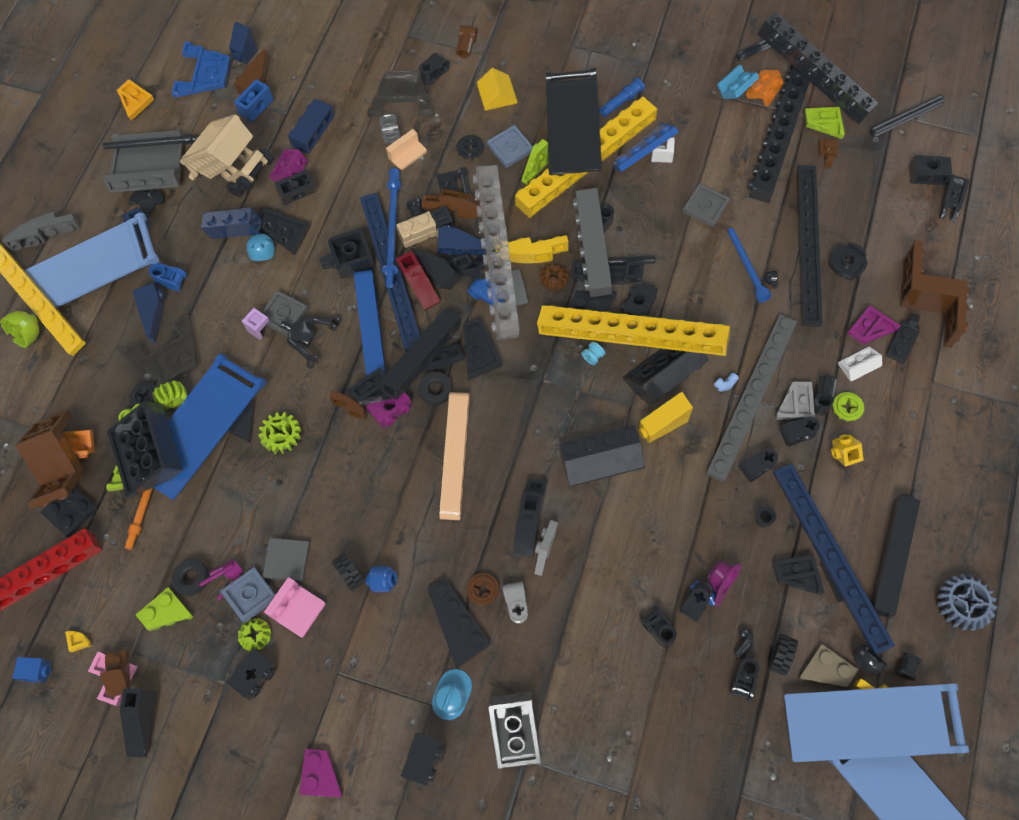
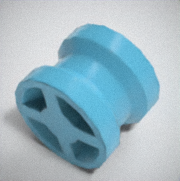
[581,341,605,365]

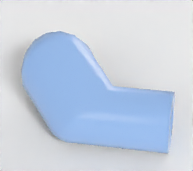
[714,373,739,392]

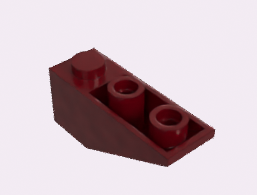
[396,250,441,311]

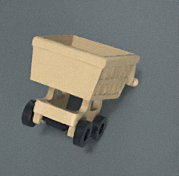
[180,114,275,197]

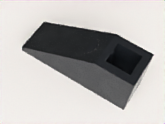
[410,248,464,290]
[120,689,157,757]

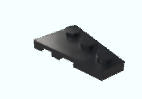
[258,207,310,256]
[463,318,502,381]

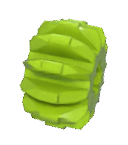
[153,381,187,410]

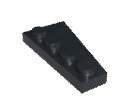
[427,577,491,669]

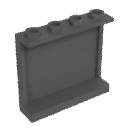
[103,130,185,193]

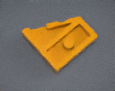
[117,79,154,121]

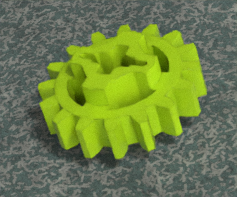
[258,412,302,454]

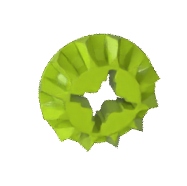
[832,392,864,422]
[238,618,271,651]

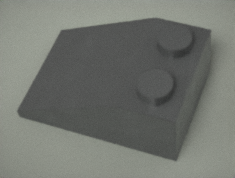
[488,691,541,769]

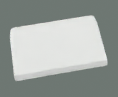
[838,346,882,381]

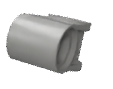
[502,581,528,624]

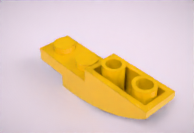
[495,235,569,263]

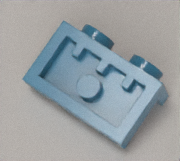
[717,65,759,99]

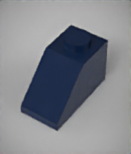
[229,22,258,64]

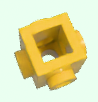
[831,434,864,466]

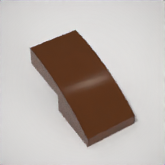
[329,390,367,420]

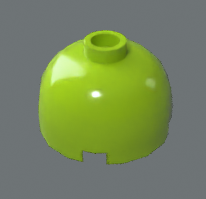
[0,311,39,348]

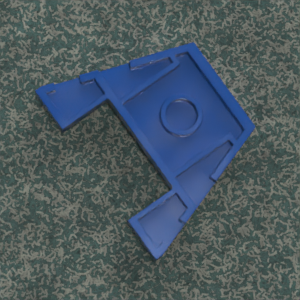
[172,41,232,98]

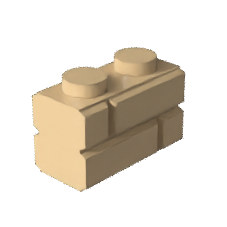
[396,211,437,248]

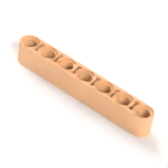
[440,392,469,520]

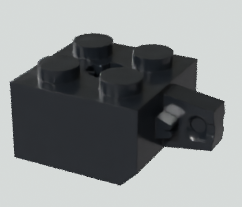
[319,228,375,279]

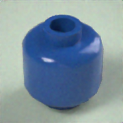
[365,566,397,592]

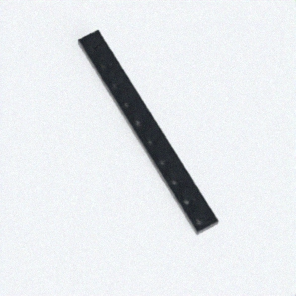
[797,166,823,327]

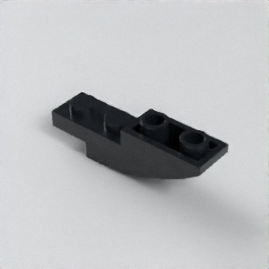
[513,478,548,558]

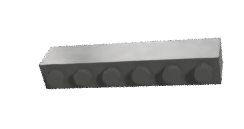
[573,188,612,297]

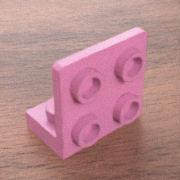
[264,577,326,638]

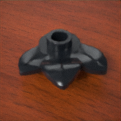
[128,189,164,214]

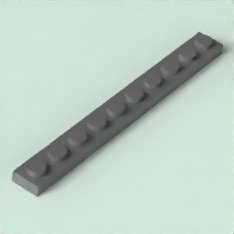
[706,314,797,482]

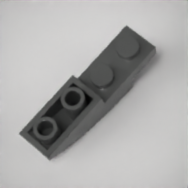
[2,212,80,251]

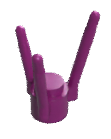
[193,559,243,600]

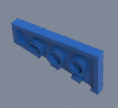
[612,122,679,172]

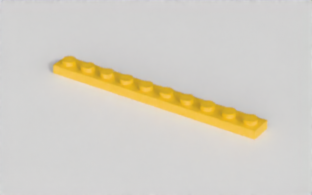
[0,242,86,356]

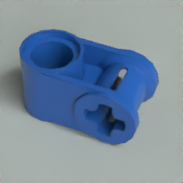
[148,263,187,291]

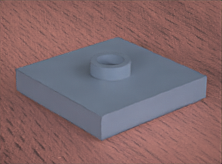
[486,125,533,168]
[220,567,275,624]

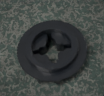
[456,135,484,160]
[129,383,157,407]

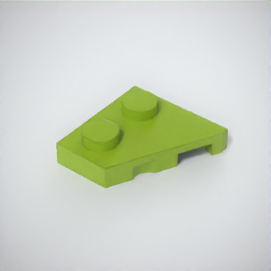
[136,587,194,631]

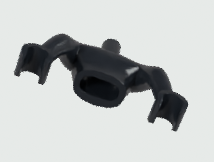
[279,316,340,369]

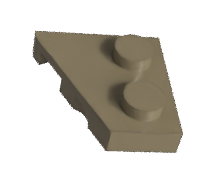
[799,644,858,688]

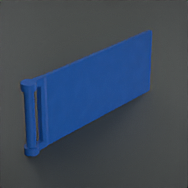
[154,353,266,500]

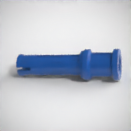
[599,77,645,118]

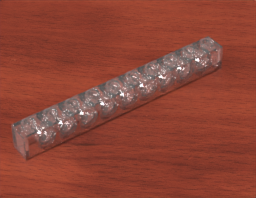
[473,165,520,339]

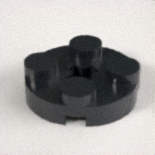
[829,243,868,280]

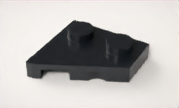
[568,292,617,312]
[348,368,401,406]
[227,401,255,443]
[772,554,825,595]

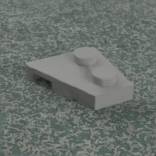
[775,382,815,420]

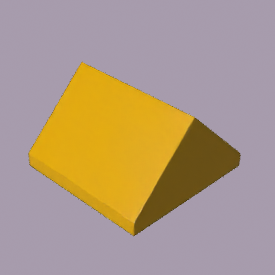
[477,68,517,111]

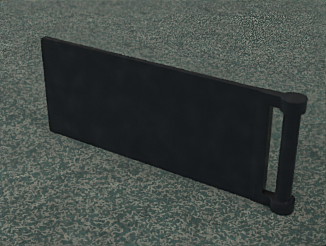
[546,68,602,175]

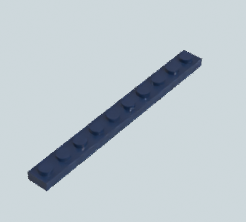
[360,193,420,352]
[773,464,895,656]

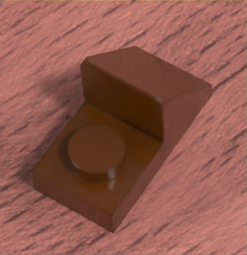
[100,650,131,697]

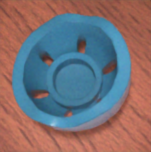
[246,234,275,261]

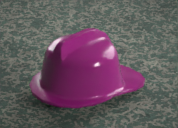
[708,561,741,607]

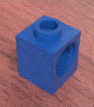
[12,657,51,683]

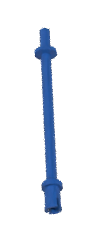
[382,168,401,288]

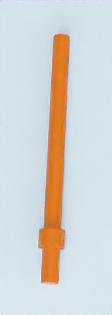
[124,488,153,550]

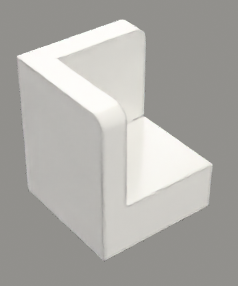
[651,138,674,163]

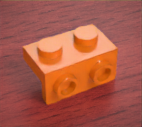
[746,70,783,106]
[63,429,95,459]

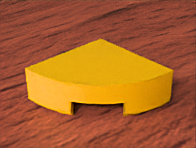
[66,631,92,652]

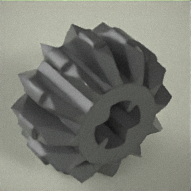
[379,114,401,144]

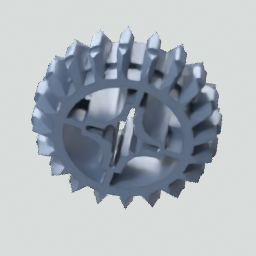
[936,574,997,631]

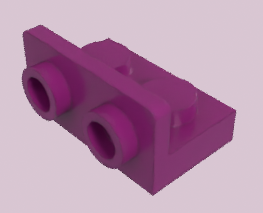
[269,149,308,181]

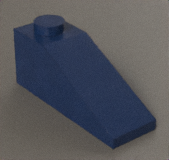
[436,225,493,256]
[132,283,165,344]

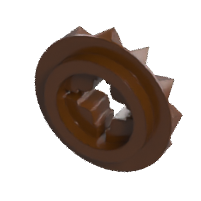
[540,262,569,290]
[466,573,499,606]

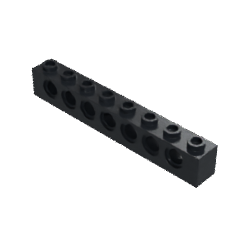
[758,12,878,124]

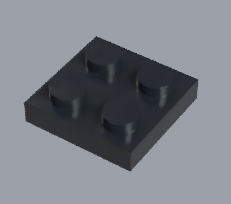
[40,488,98,538]

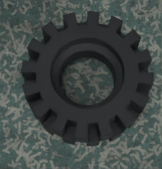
[331,552,365,592]
[768,634,798,676]

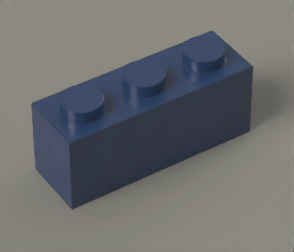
[288,98,335,154]
[201,208,262,239]

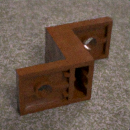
[900,240,969,348]
[15,410,84,509]

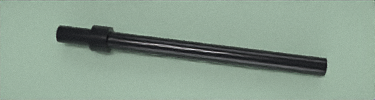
[103,134,200,150]

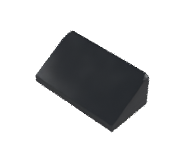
[462,253,497,280]

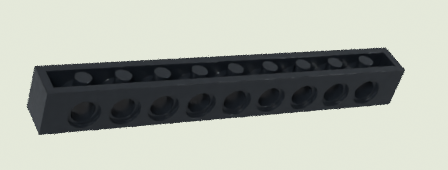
[748,64,810,203]

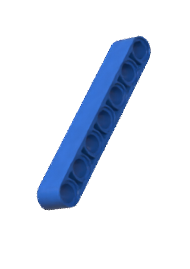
[354,270,386,376]

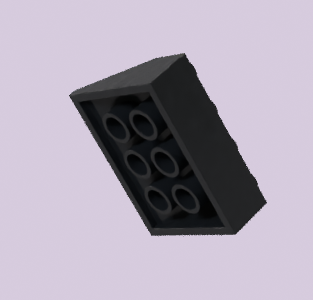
[107,401,183,498]

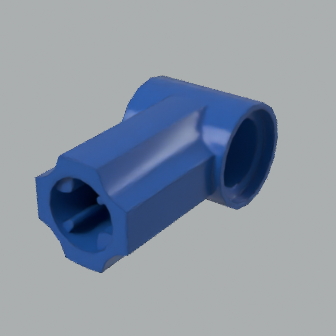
[467,278,506,309]

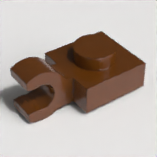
[818,139,838,168]

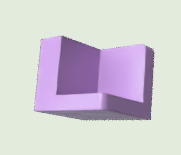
[242,308,270,340]

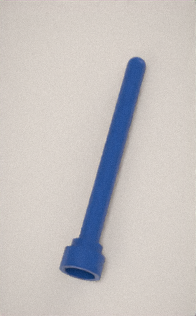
[727,228,772,303]

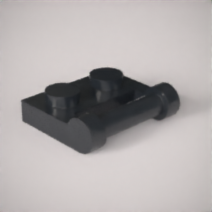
[436,167,473,196]

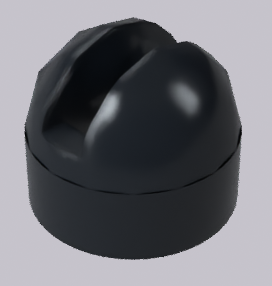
[765,270,778,285]

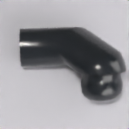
[734,627,754,660]

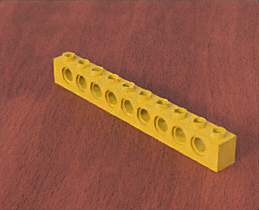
[515,97,657,218]
[537,305,730,356]

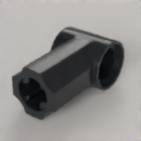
[814,375,837,416]

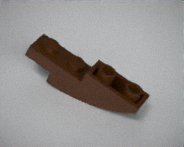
[422,189,494,220]

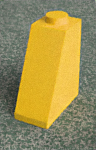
[638,392,693,443]

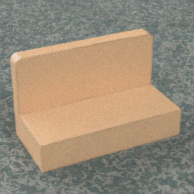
[386,129,427,171]

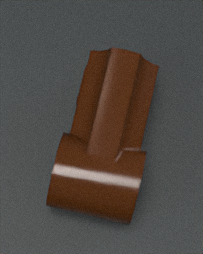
[456,25,478,59]

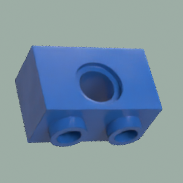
[234,79,274,122]

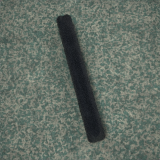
[870,95,945,137]

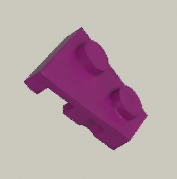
[848,305,901,345]
[299,749,343,798]

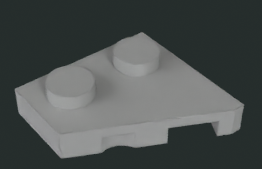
[534,520,558,576]

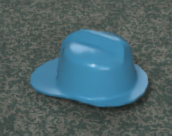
[432,669,472,720]

